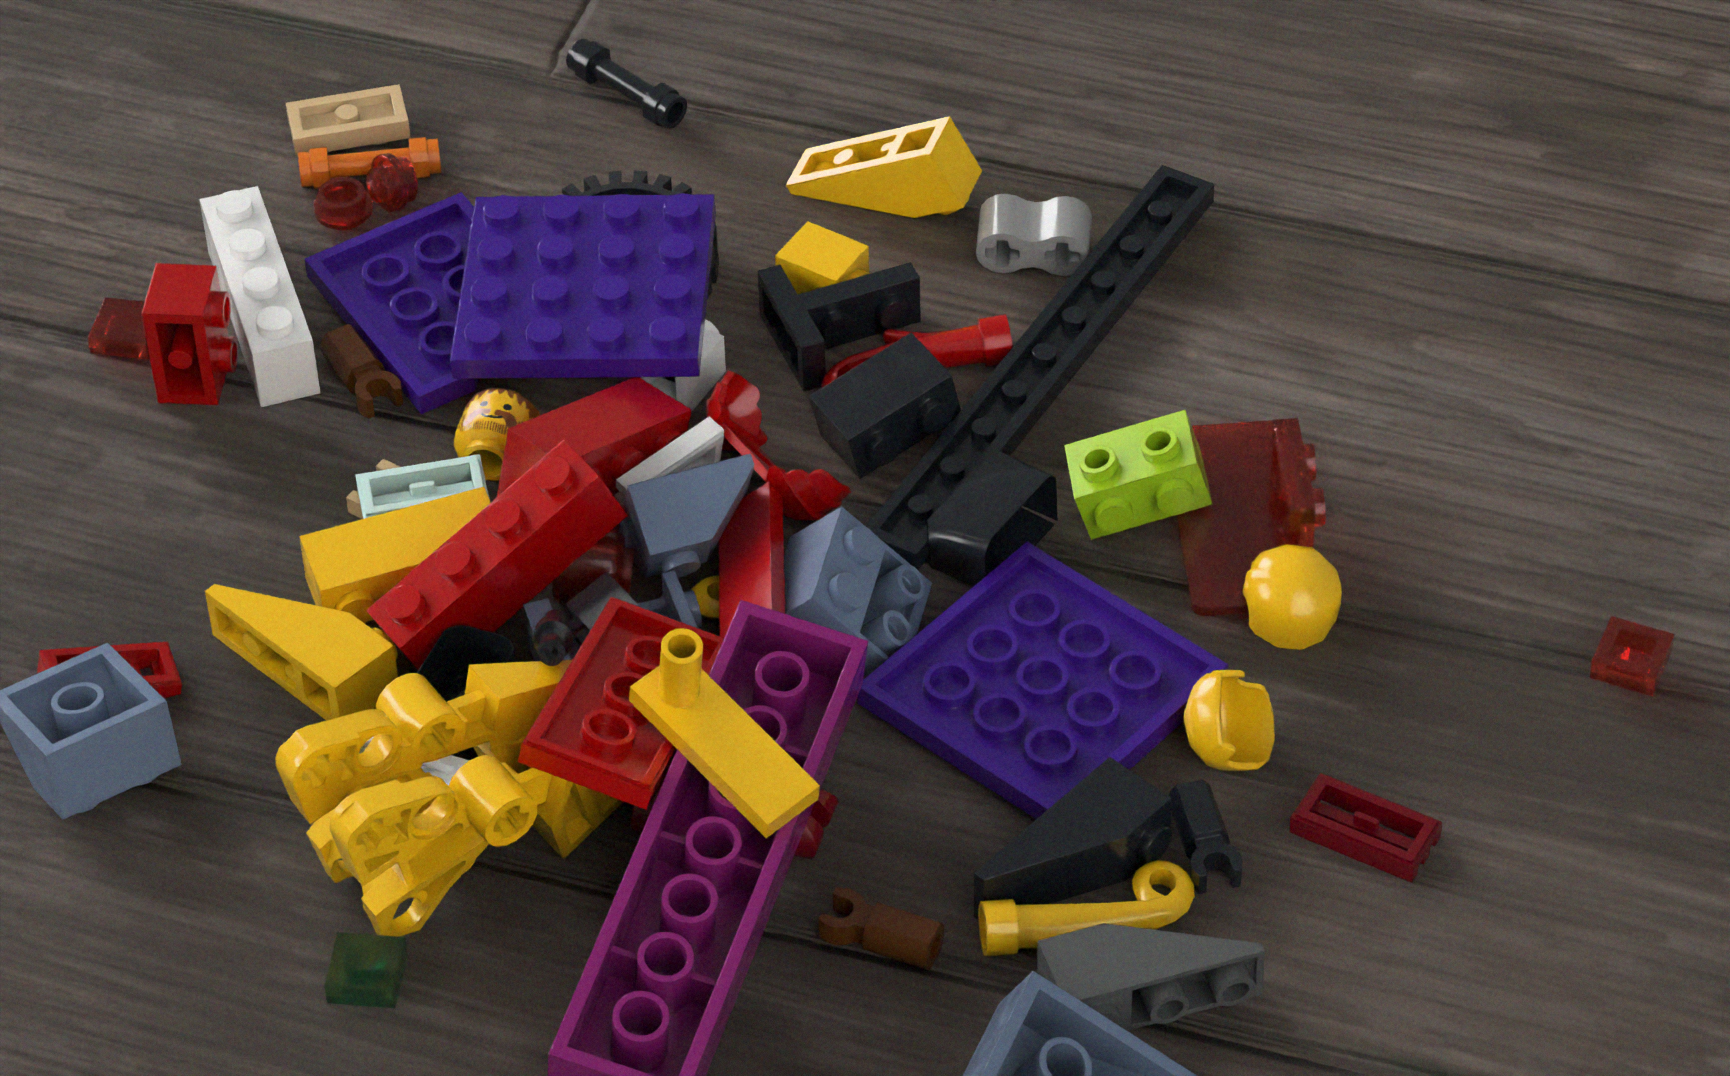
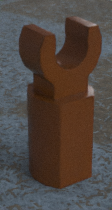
[321,324,404,419]
[818,888,944,971]

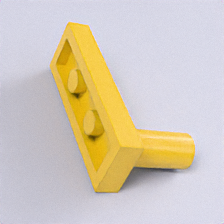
[629,628,820,839]

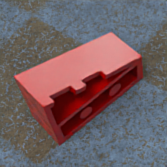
[496,377,692,498]

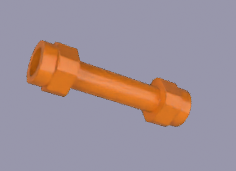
[298,137,442,189]

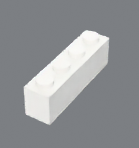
[199,186,321,407]

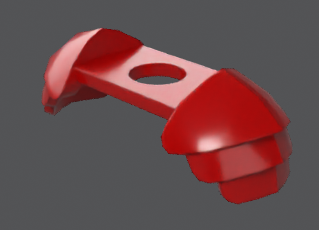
[706,370,852,520]

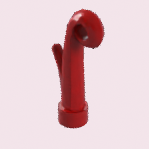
[821,314,1013,388]

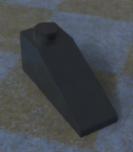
[974,757,1172,919]

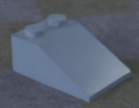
[963,971,1197,1076]

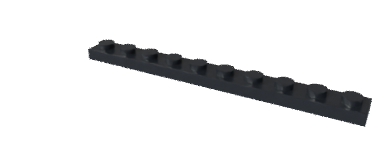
[866,165,1214,570]

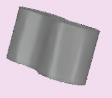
[976,194,1092,276]

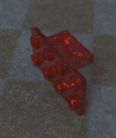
[1176,418,1326,616]

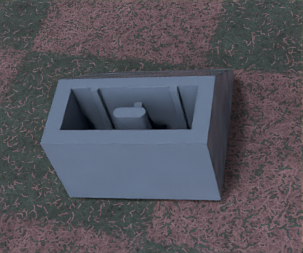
[784,506,932,676]

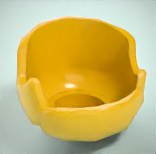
[1243,544,1342,650]
[1184,670,1275,771]

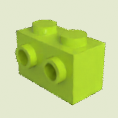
[1064,409,1213,540]

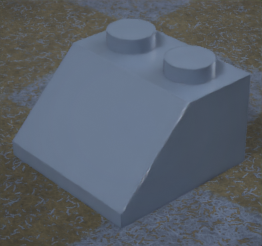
[0,643,182,820]

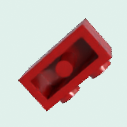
[141,263,238,405]

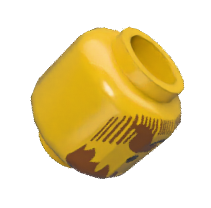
[454,388,540,481]

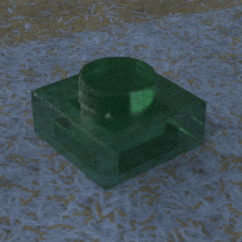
[324,932,408,1009]

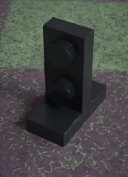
[758,262,921,392]

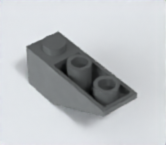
[1037,923,1265,1031]

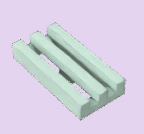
[355,454,489,519]

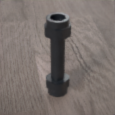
[566,38,687,129]

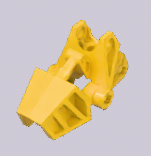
[275,659,624,942]

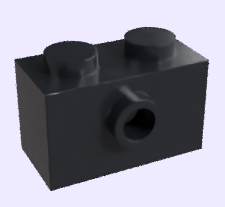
[809,332,961,479]

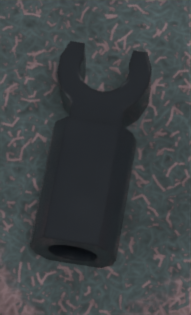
[1169,779,1243,894]

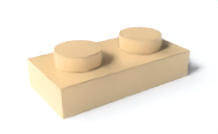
[286,84,411,157]

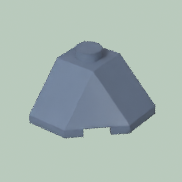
[619,453,754,578]

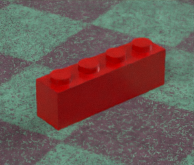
[366,440,628,671]

